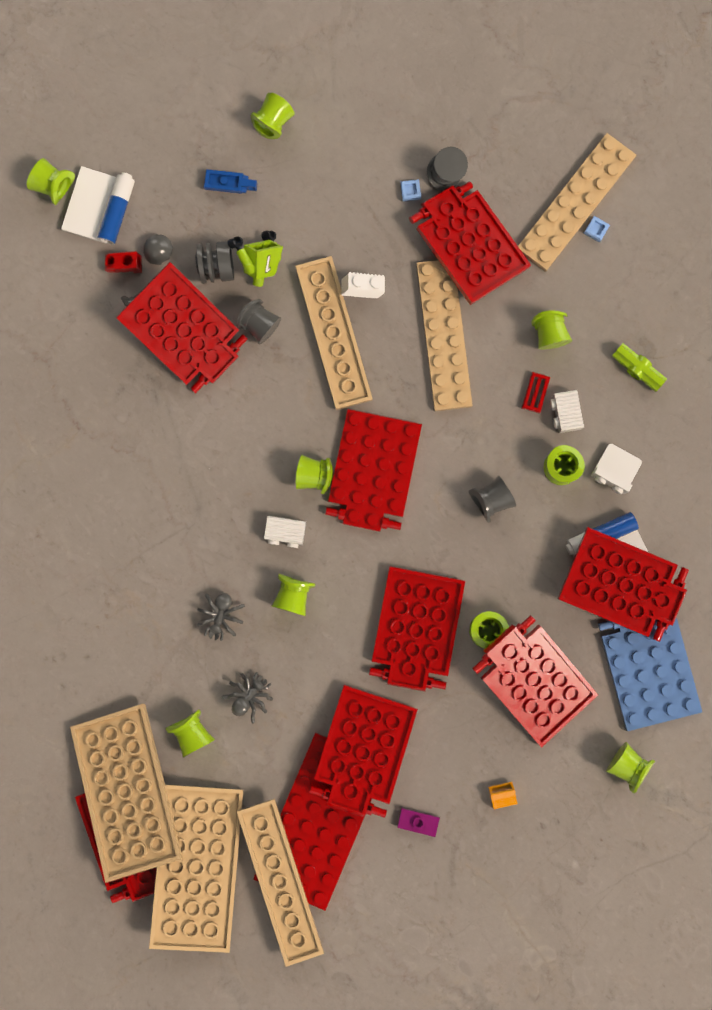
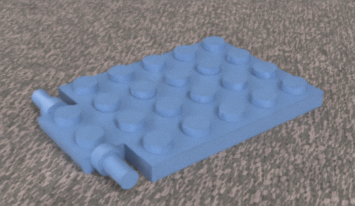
[598,618,702,731]

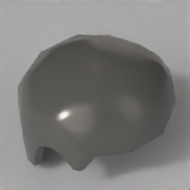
[143,234,173,265]

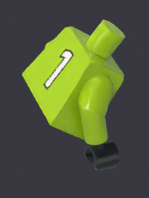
[227,231,283,287]

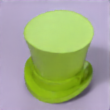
[251,93,295,139]
[27,158,75,205]
[531,310,572,350]
[543,445,585,485]
[296,455,333,494]
[271,574,316,616]
[469,611,509,648]
[166,709,215,757]
[606,742,655,793]

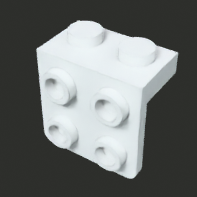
[591,444,642,494]

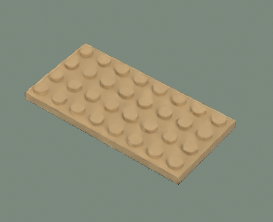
[70,704,183,883]
[149,784,243,953]

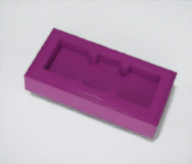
[397,808,440,837]

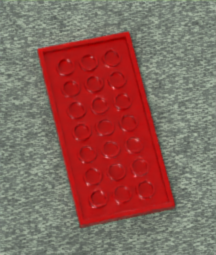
[253,732,372,911]

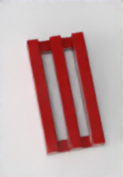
[521,372,550,414]

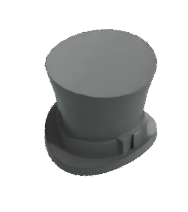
[427,147,468,191]
[237,299,281,344]
[469,475,516,523]

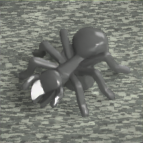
[197,593,245,641]
[222,672,273,724]

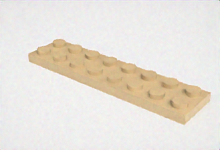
[518,133,636,272]
[296,256,373,410]
[416,260,473,411]
[237,798,324,967]

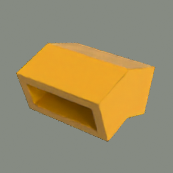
[488,782,518,809]

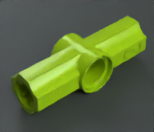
[612,343,667,392]

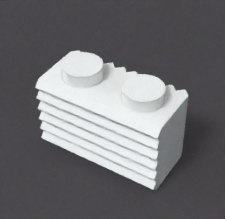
[341,272,385,298]
[550,390,584,433]
[264,516,306,548]

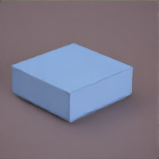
[400,179,421,202]
[584,216,610,242]

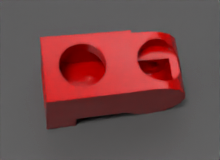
[105,251,142,273]

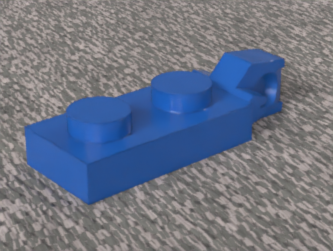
[204,169,258,194]

